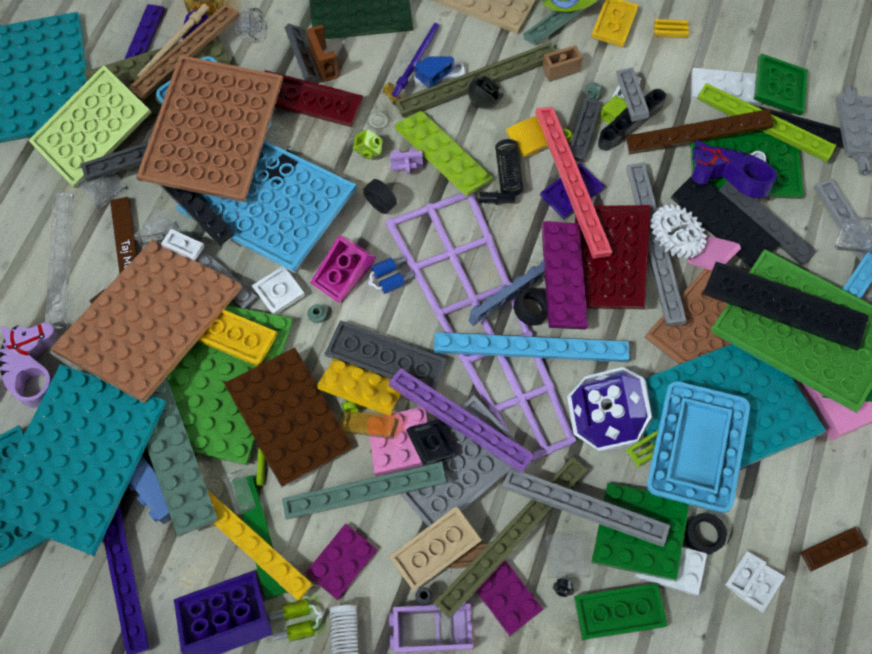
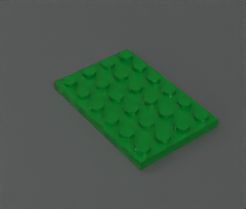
[690,131,804,199]

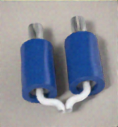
[368,256,414,294]

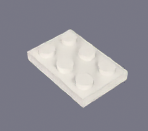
[635,547,707,596]

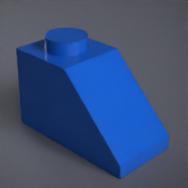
[415,56,454,88]

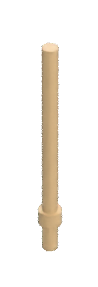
[137,4,209,78]

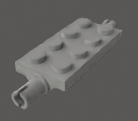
[835,85,872,175]

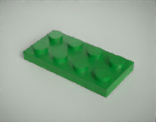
[573,583,667,641]

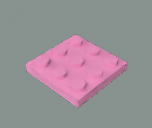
[368,407,429,476]

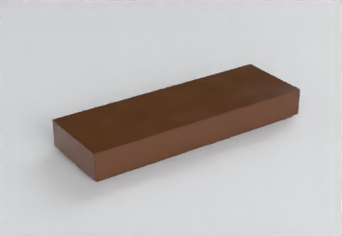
[800,527,867,572]

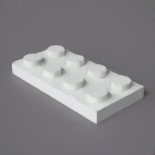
[691,68,762,106]

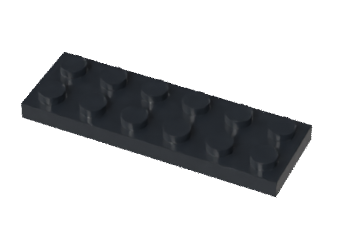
[671,176,780,268]

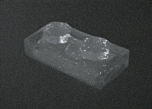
[223,469,257,515]

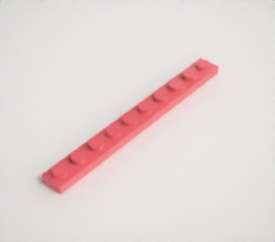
[535,107,613,259]

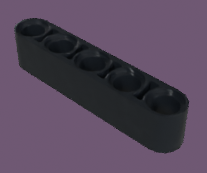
[598,89,666,151]

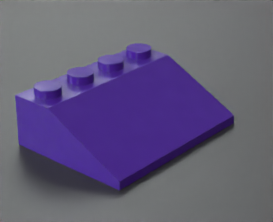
[174,570,273,654]

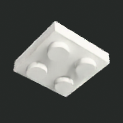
[252,267,305,315]

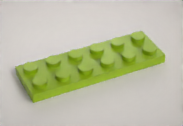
[395,111,493,197]

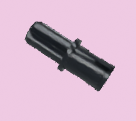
[479,191,515,205]

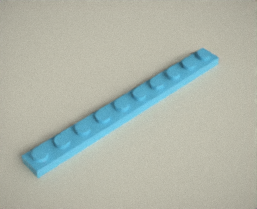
[434,332,629,362]

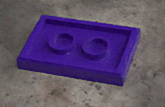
[540,163,605,220]

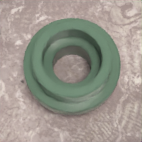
[585,83,602,100]
[307,304,327,323]

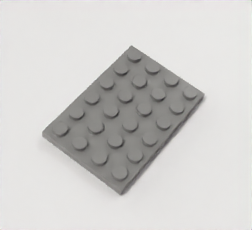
[385,395,522,527]

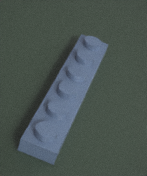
[469,259,545,326]

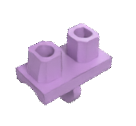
[390,148,423,174]

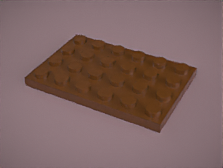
[224,348,353,488]

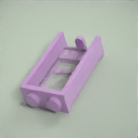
[389,603,473,654]

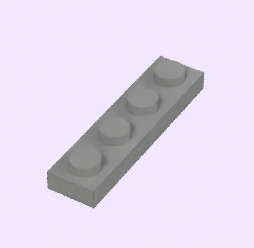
[616,67,650,122]

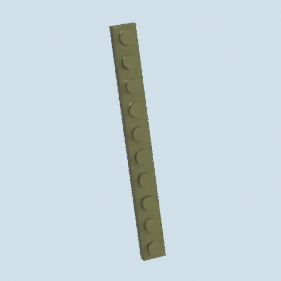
[395,42,556,118]
[434,457,588,620]

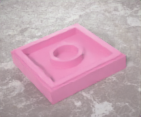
[687,236,741,271]

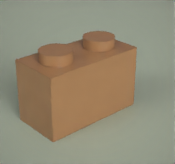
[542,45,583,81]

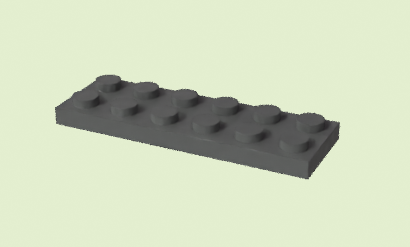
[325,320,447,390]

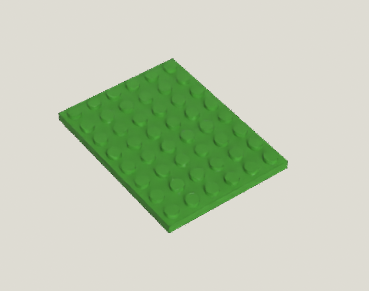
[710,249,872,413]
[167,306,293,466]

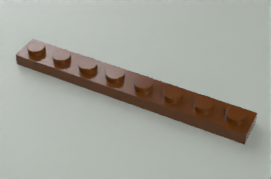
[626,109,774,155]

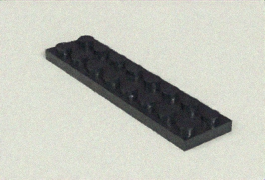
[703,261,869,351]

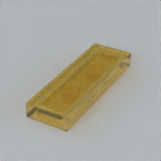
[342,412,399,439]

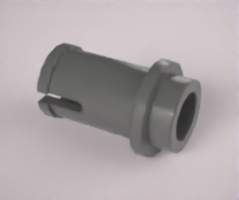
[415,587,432,606]

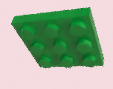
[754,53,808,116]

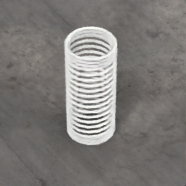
[329,605,359,654]

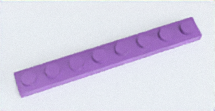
[389,368,534,473]

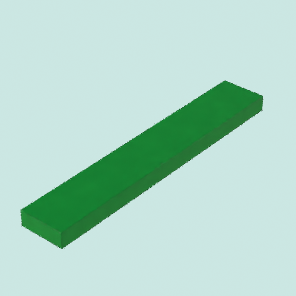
[233,475,287,600]

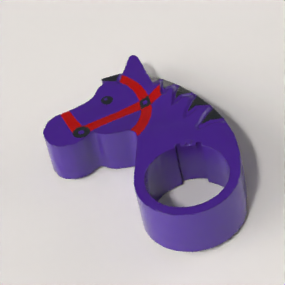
[691,140,777,198]

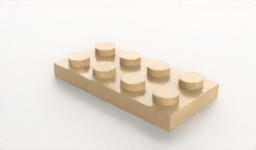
[389,506,482,591]

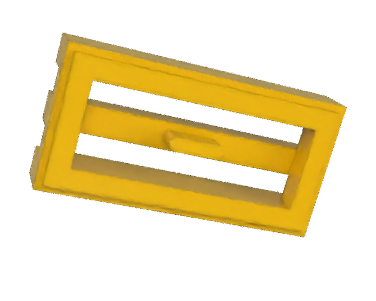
[654,19,689,38]

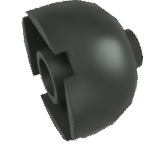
[468,74,503,109]

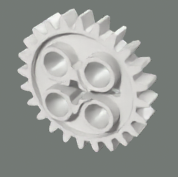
[650,204,707,259]

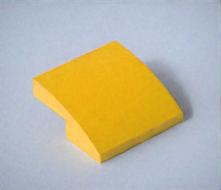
[506,116,549,158]

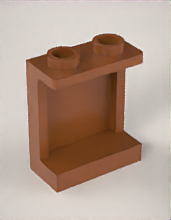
[306,25,339,83]

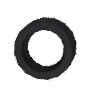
[363,179,397,214]
[513,288,548,326]
[684,513,727,555]

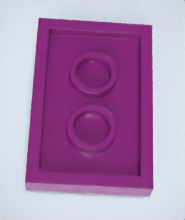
[305,524,377,600]
[476,560,543,637]

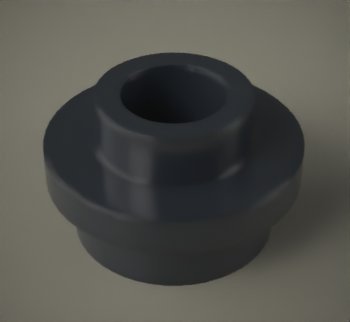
[553,578,574,597]

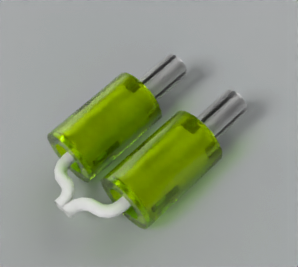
[269,599,323,642]

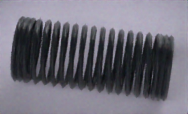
[495,139,524,196]

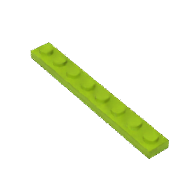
[697,83,836,162]

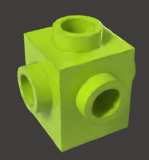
[353,129,383,160]

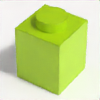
[599,95,628,124]

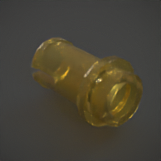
[382,83,401,105]

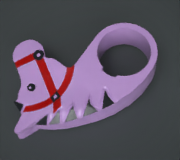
[0,323,60,408]

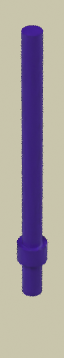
[392,22,440,98]

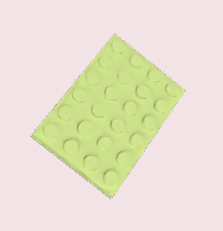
[28,65,152,188]

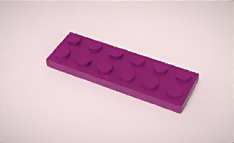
[541,221,588,330]

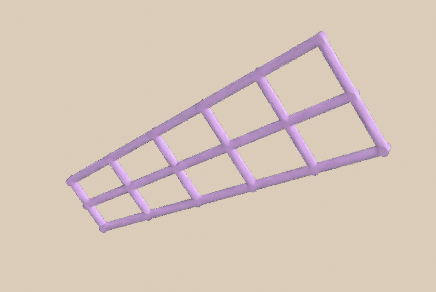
[386,193,576,462]

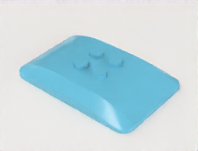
[647,382,750,513]

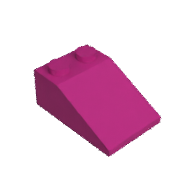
[310,235,376,303]

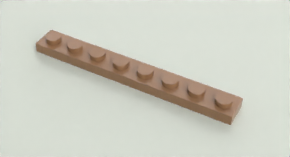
[128,3,239,102]

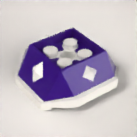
[567,367,653,453]

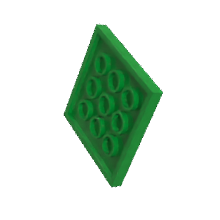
[592,483,689,582]

